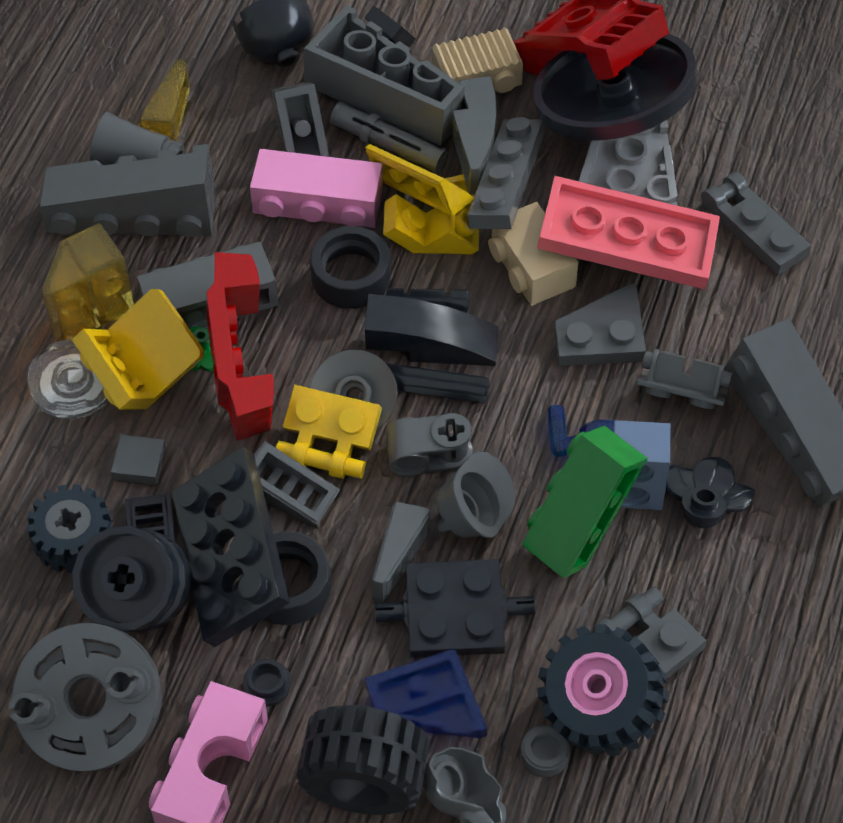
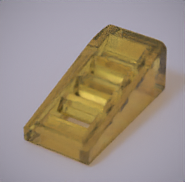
[139,59,190,141]

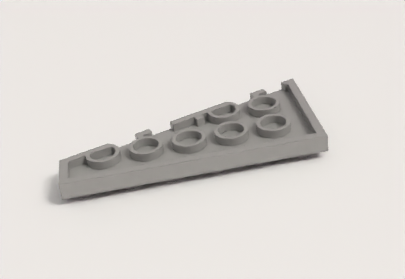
[579,120,678,205]

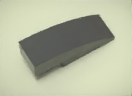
[451,76,496,196]

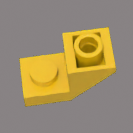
[383,194,479,254]

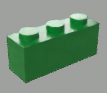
[522,425,648,578]

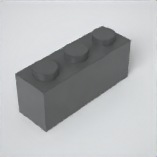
[137,241,278,329]

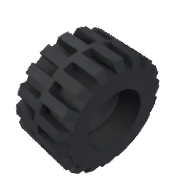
[296,705,430,815]

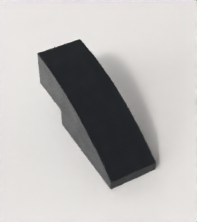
[365,294,498,366]

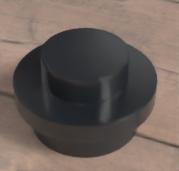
[243,659,291,706]

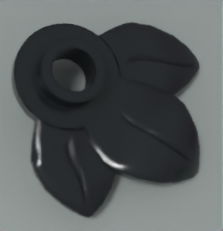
[666,457,755,528]

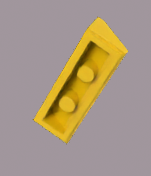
[365,144,474,216]

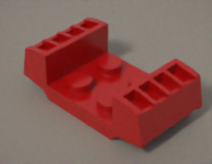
[513,0,669,80]
[206,252,274,441]

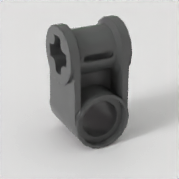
[386,413,473,477]

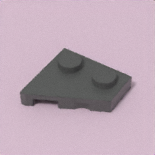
[554,284,646,366]

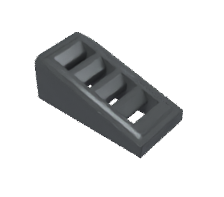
[254,441,340,528]
[372,502,430,603]

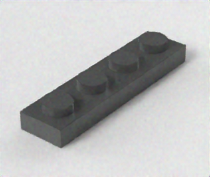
[468,117,545,229]

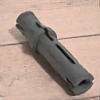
[330,101,448,174]

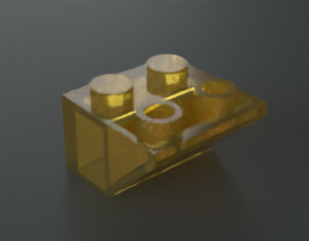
[41,223,134,346]

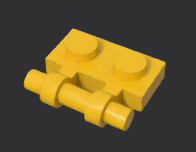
[276,384,382,479]

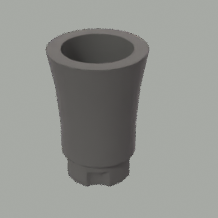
[90,112,185,165]

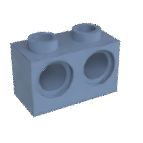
[613,420,670,510]

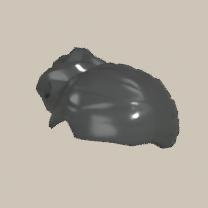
[422,747,506,823]

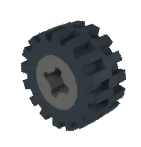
[27,484,113,573]

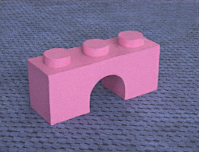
[149,681,268,823]

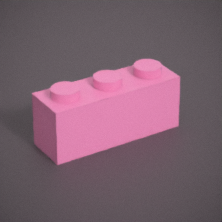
[250,149,383,228]

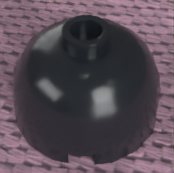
[232,0,314,67]

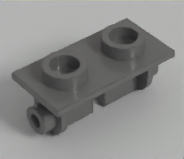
[637,349,732,409]

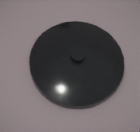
[533,34,698,141]

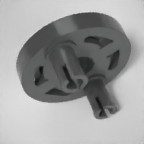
[8,623,162,771]

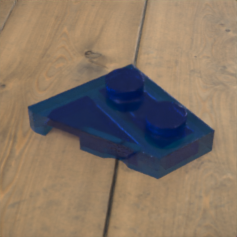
[364,649,487,738]

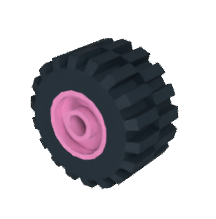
[537,624,669,756]

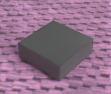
[111,434,166,486]

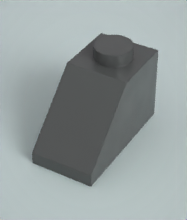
[269,82,329,157]

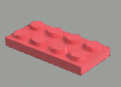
[537,176,720,290]

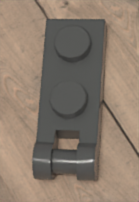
[701,172,811,276]

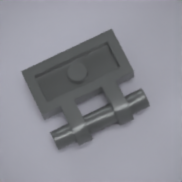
[592,587,706,679]

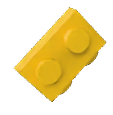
[72,289,204,410]

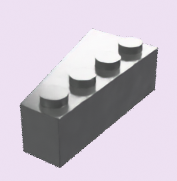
[304,4,464,146]
[40,144,216,237]
[724,318,843,508]

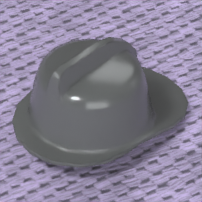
[437,452,515,539]

